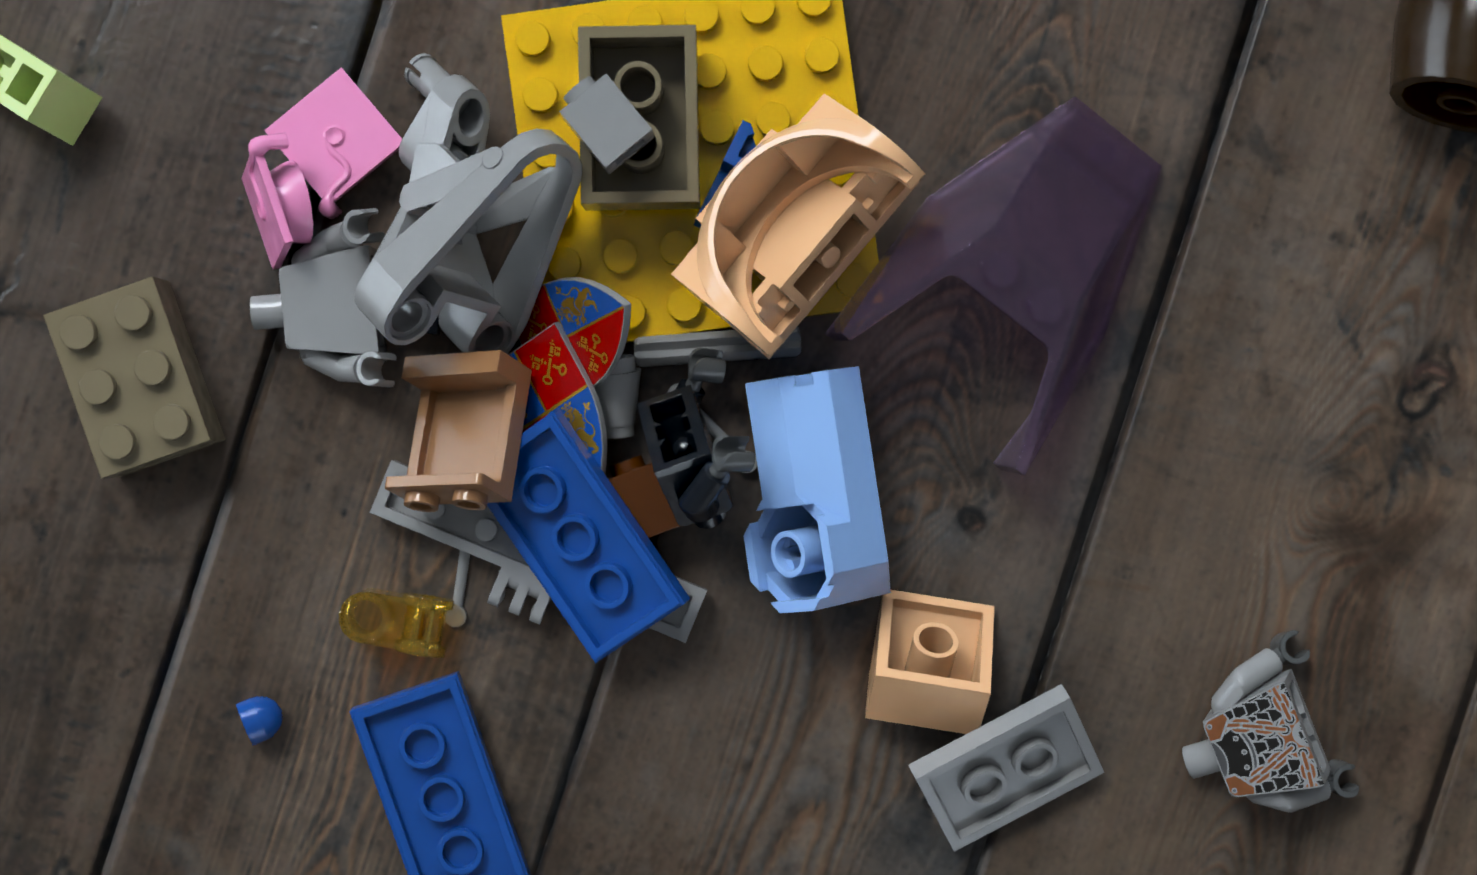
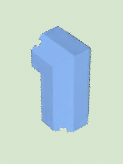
[743,366,891,614]

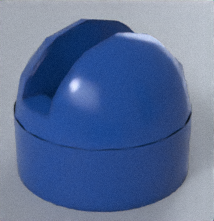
[236,696,283,746]

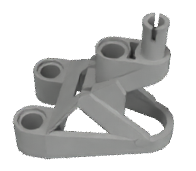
[355,53,582,354]

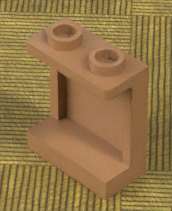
[385,350,532,512]

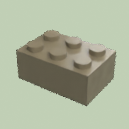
[578,25,700,211]
[43,276,226,479]

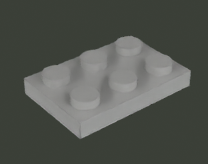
[908,684,1105,852]

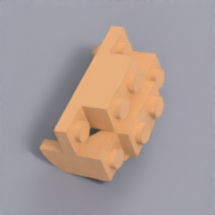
[671,93,925,359]

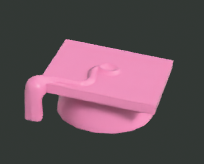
[264,67,402,219]
[242,133,313,270]

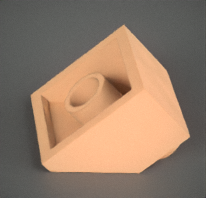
[865,589,994,734]

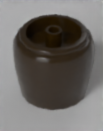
[1389,0,1477,133]

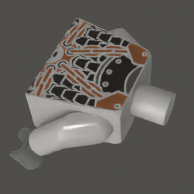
[1182,630,1359,813]

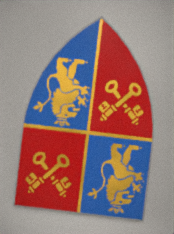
[519,277,631,388]
[508,322,607,474]

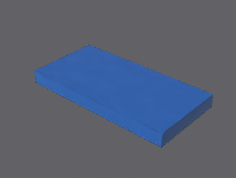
[487,408,690,663]
[349,671,531,875]

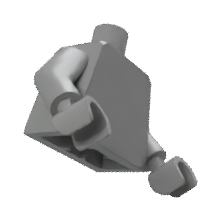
[250,208,397,388]

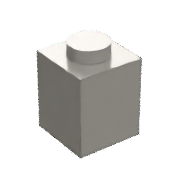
[559,74,654,174]

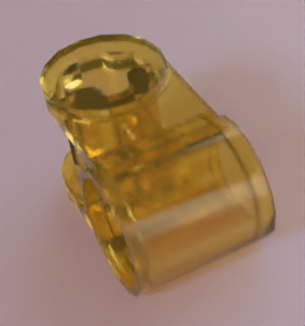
[339,588,455,658]

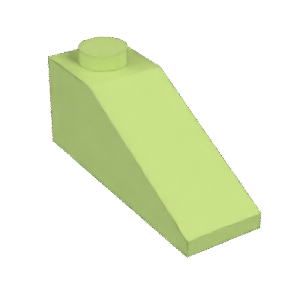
[0,34,103,146]

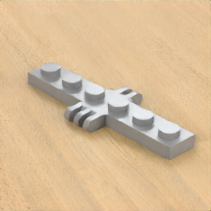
[370,460,708,643]

